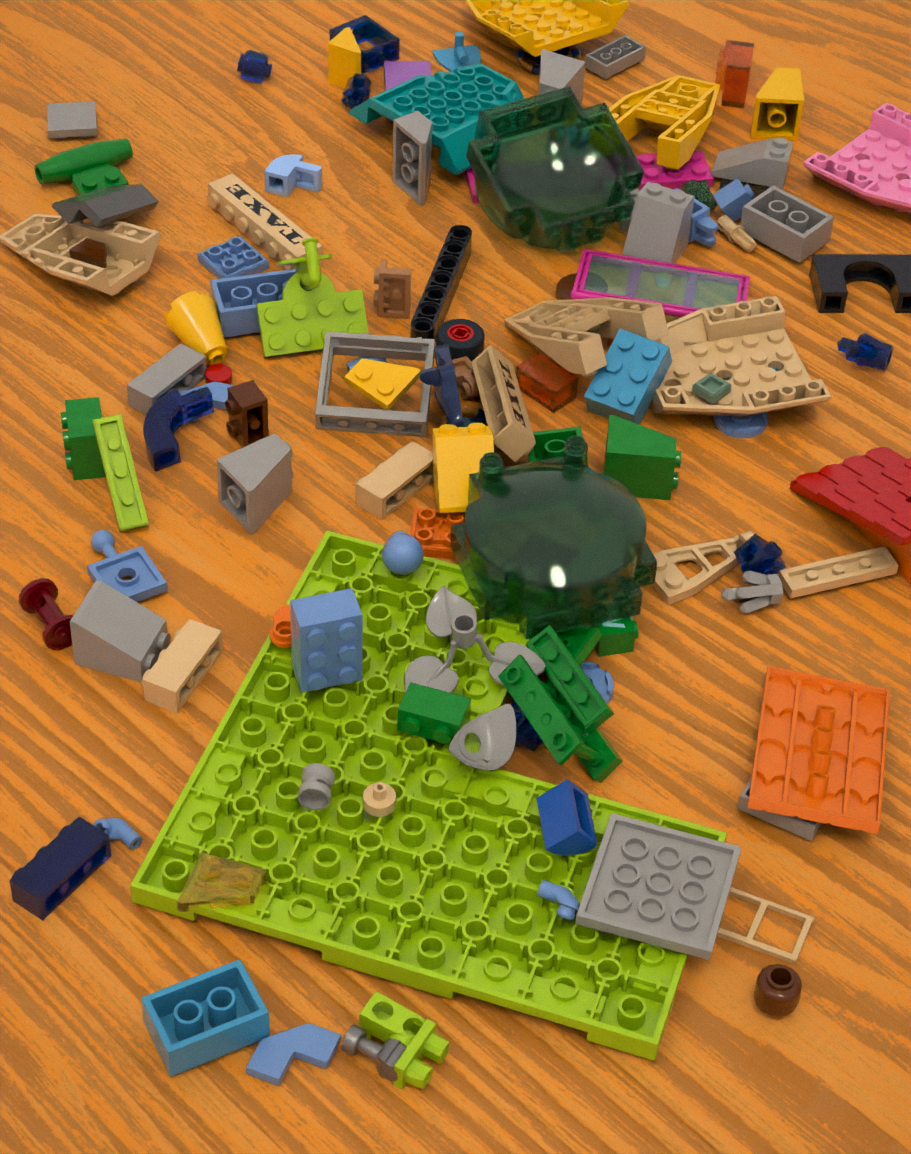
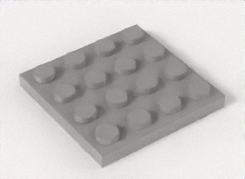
[575,813,742,960]

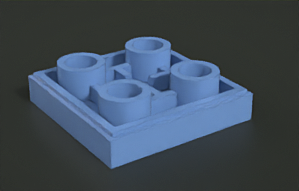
[198,236,269,279]

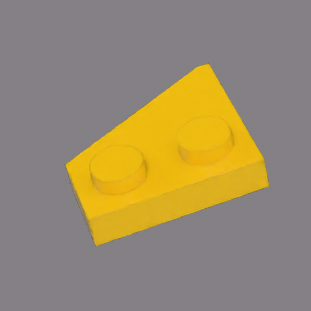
[344,358,421,410]

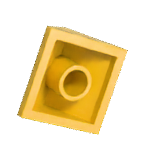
[328,27,361,93]

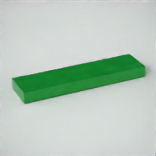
[526,625,614,733]

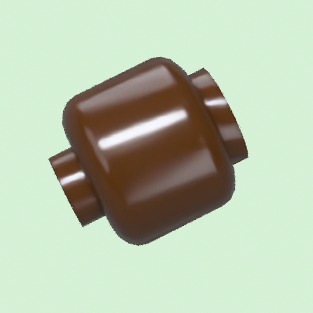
[754,964,802,1017]

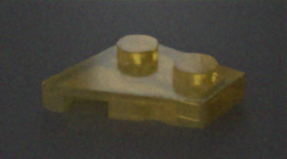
[177,852,266,912]

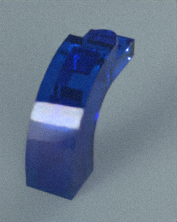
[143,386,214,472]

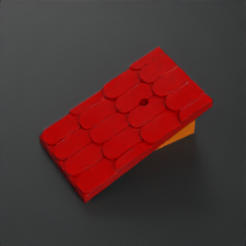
[790,447,911,585]

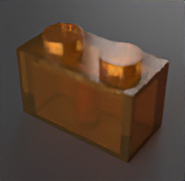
[516,352,578,413]

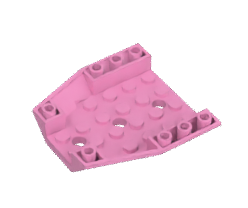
[803,103,911,213]

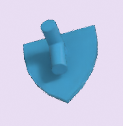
[432,32,481,71]

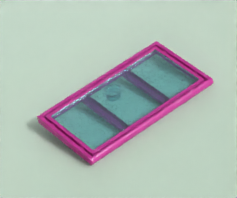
[570,249,750,317]

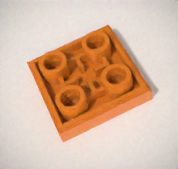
[410,508,471,560]

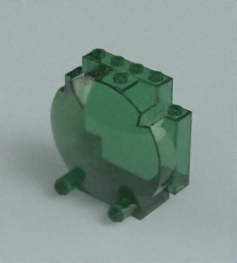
[466,86,644,252]
[450,436,657,639]

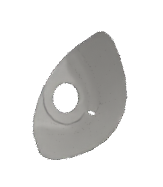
[448,704,516,770]

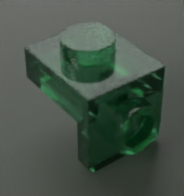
[681,179,717,211]

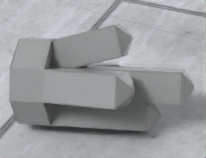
[721,571,783,614]

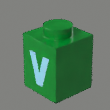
[591,609,639,657]

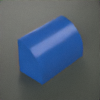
[537,779,598,855]

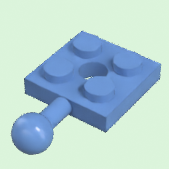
[87,530,168,602]

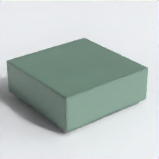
[692,373,731,404]

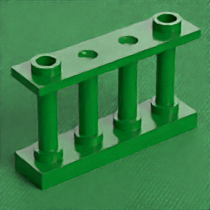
[498,654,623,783]

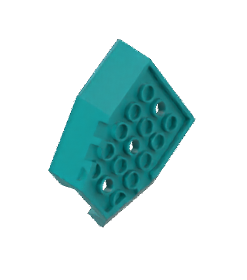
[349,63,532,175]

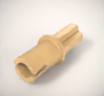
[717,215,757,253]

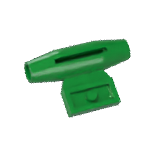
[34,139,133,196]

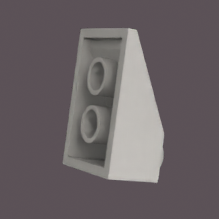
[711,138,794,189]

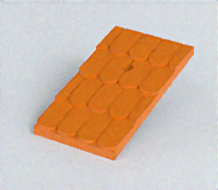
[747,666,890,834]

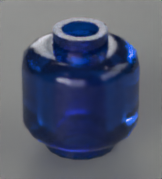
[237,50,272,83]

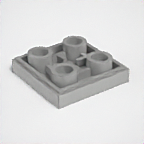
[47,101,97,140]

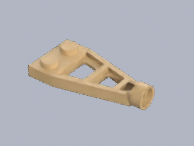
[637,531,759,605]

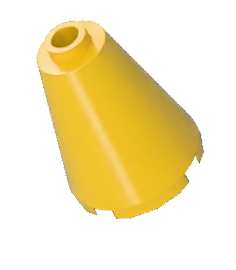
[164,291,228,365]

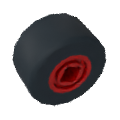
[436,319,485,362]

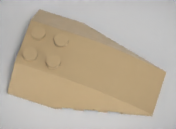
[0,213,161,296]

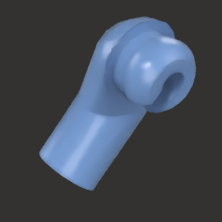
[93,818,143,850]
[538,880,580,921]

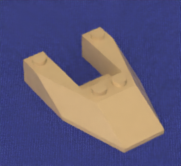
[504,297,669,377]

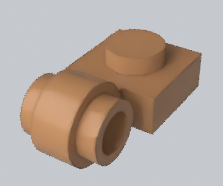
[452,356,480,400]

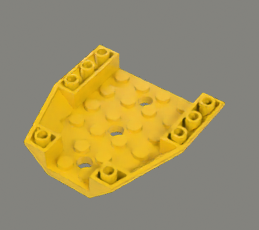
[464,0,629,57]

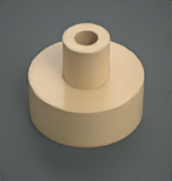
[363,782,396,817]

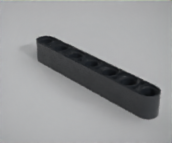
[410,225,472,342]

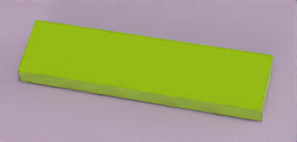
[92,414,149,532]

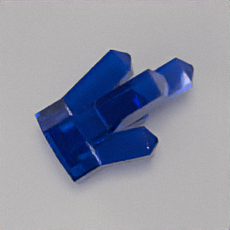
[341,73,372,109]
[837,333,894,372]

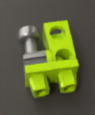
[341,991,450,1090]

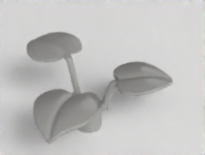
[405,586,546,693]

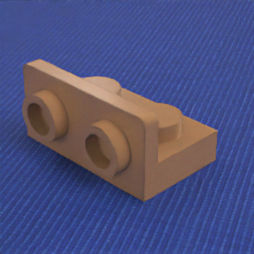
[374,259,412,319]

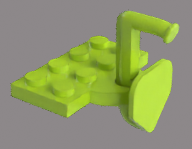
[256,238,369,357]

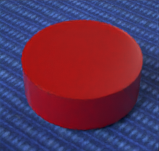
[205,364,232,384]

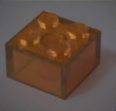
[715,40,754,109]

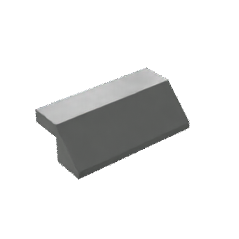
[52,184,159,227]

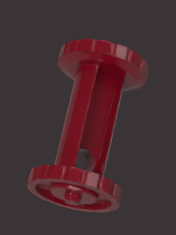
[18,578,73,650]

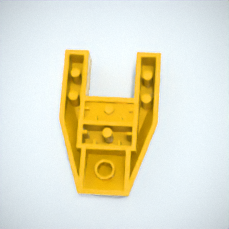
[591,75,721,170]

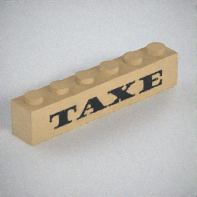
[207,173,323,270]
[471,344,536,462]

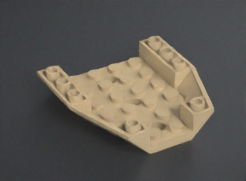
[650,296,831,417]

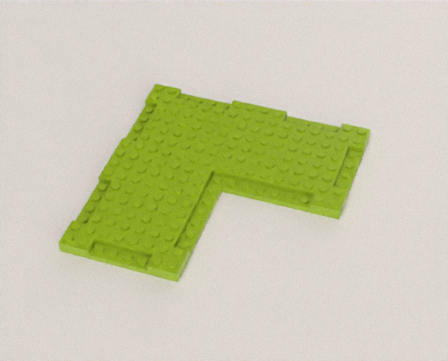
[130,530,727,1061]

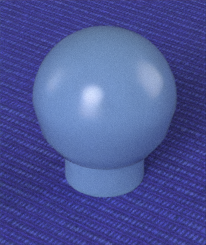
[382,531,424,575]

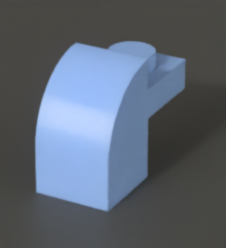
[265,154,322,197]

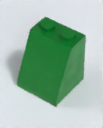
[603,415,682,500]

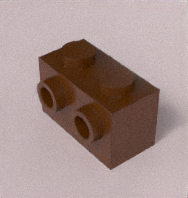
[225,380,269,448]

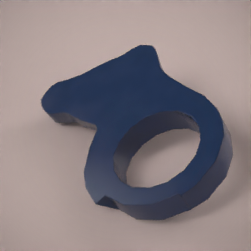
[419,344,464,427]

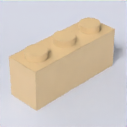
[356,441,433,520]
[141,619,223,713]

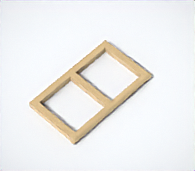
[717,887,815,965]

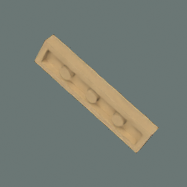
[779,546,899,599]

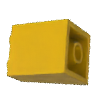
[750,67,804,141]
[432,423,497,513]

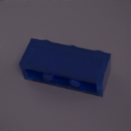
[9,817,111,921]

